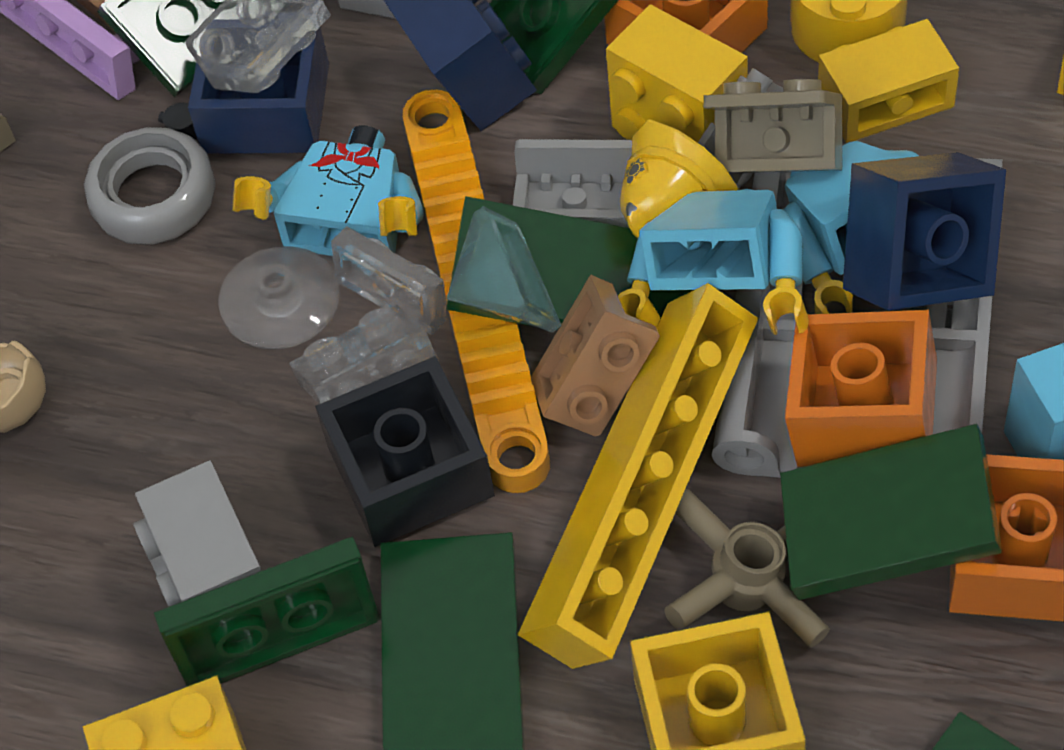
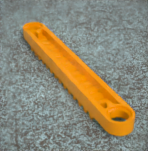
[403,89,550,493]

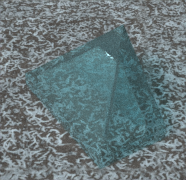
[446,206,562,332]

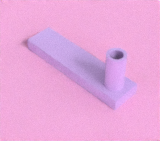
[0,0,140,100]

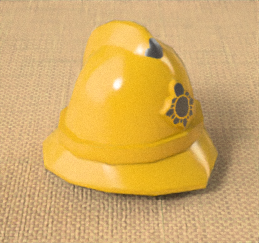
[620,119,738,239]

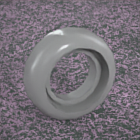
[84,127,216,245]

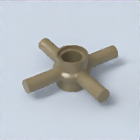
[665,489,830,648]

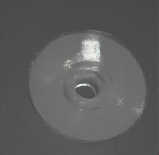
[219,246,340,349]

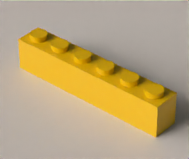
[518,283,759,669]

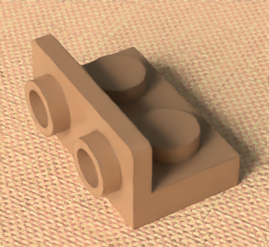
[531,275,659,436]

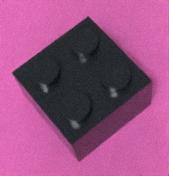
[315,356,495,547]

